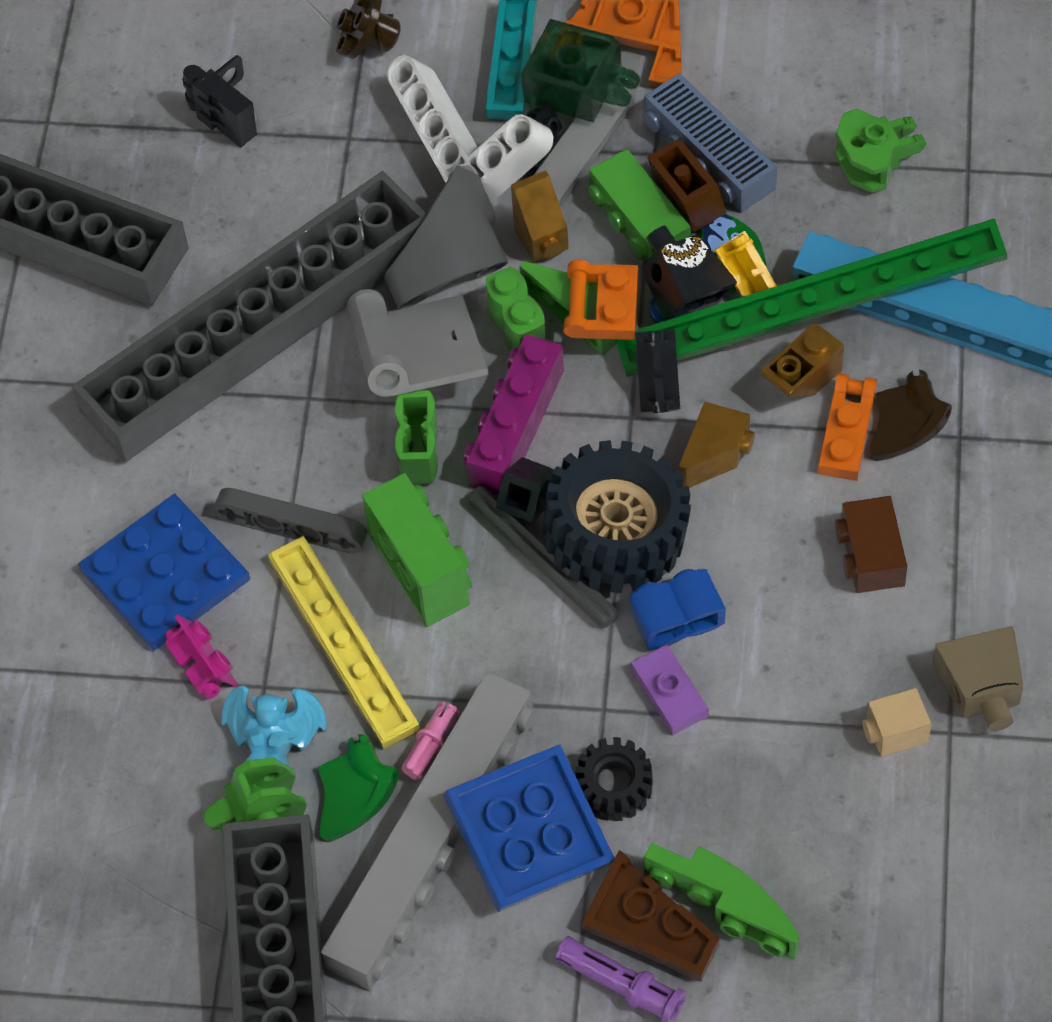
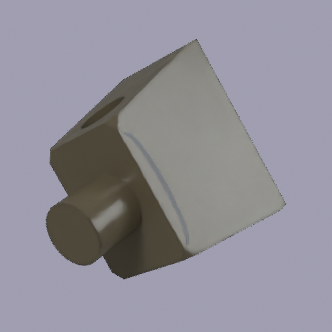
[933,626,1023,731]

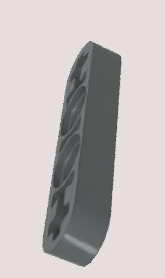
[213,488,368,554]

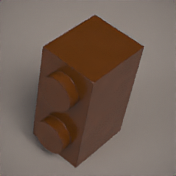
[647,138,726,232]
[835,496,908,593]

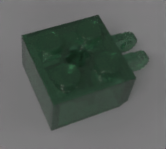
[521,19,641,123]

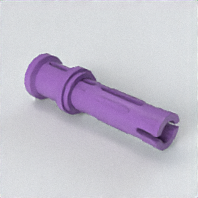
[555,936,687,1022]

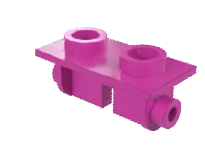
[165,614,238,699]

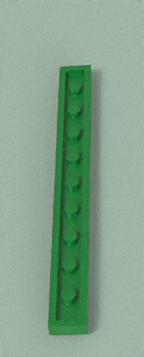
[615,218,1007,377]

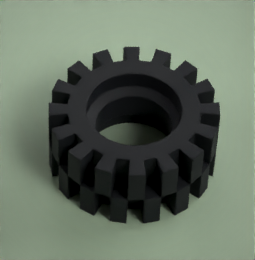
[575,737,653,821]

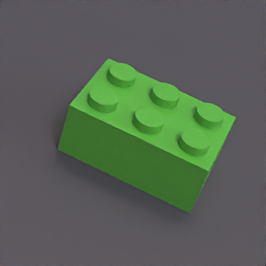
[362,473,472,627]

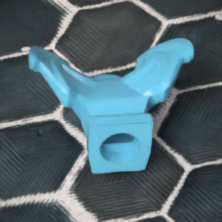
[221,686,327,766]

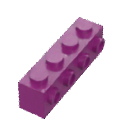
[463,334,564,496]

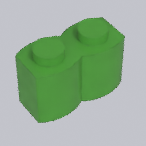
[485,266,546,352]
[395,390,438,484]

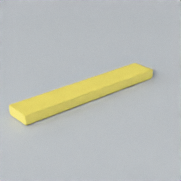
[268,536,420,750]

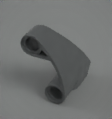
[384,165,508,309]

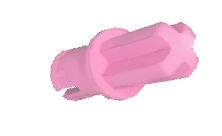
[402,701,462,781]

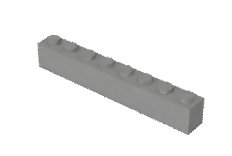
[320,671,536,991]

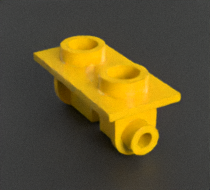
[714,231,777,297]

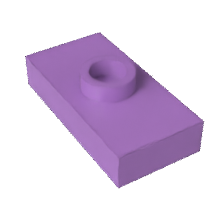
[631,644,709,735]

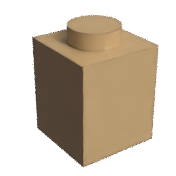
[862,688,932,757]

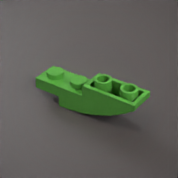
[644,843,799,959]

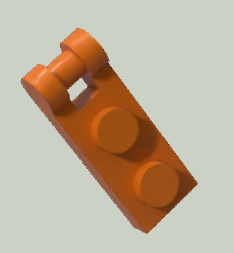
[818,373,877,481]

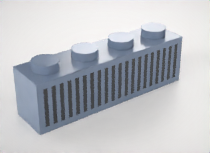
[643,73,777,213]

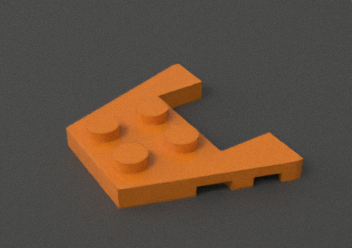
[542,0,682,88]

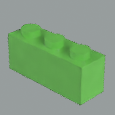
[587,149,691,262]

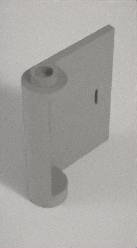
[347,289,489,397]

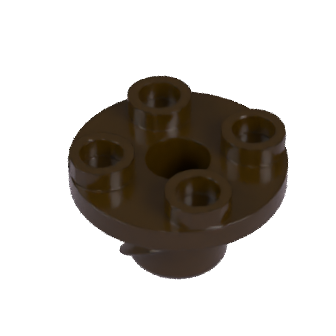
[336,0,401,59]

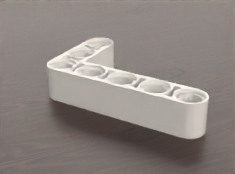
[387,55,553,203]

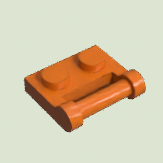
[563,259,638,340]

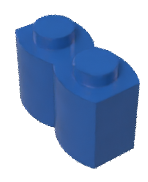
[630,569,726,650]

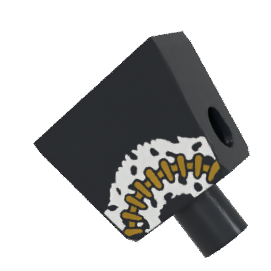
[642,225,737,321]

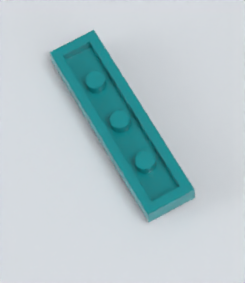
[485,0,537,120]

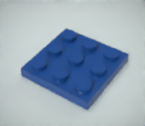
[78,493,250,652]
[443,744,615,912]

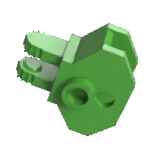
[835,109,927,193]
[203,758,307,835]

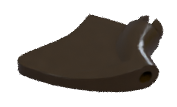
[870,369,952,461]

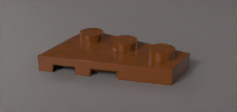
[582,850,720,982]

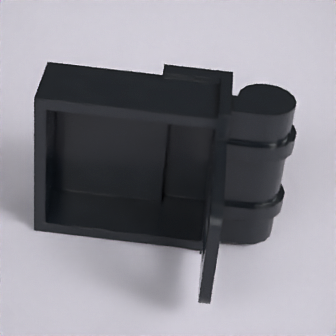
[182,55,257,148]

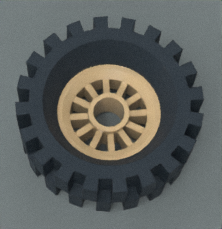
[542,440,691,593]

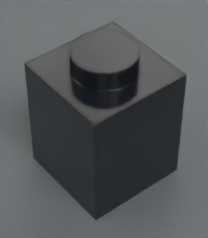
[495,457,555,522]

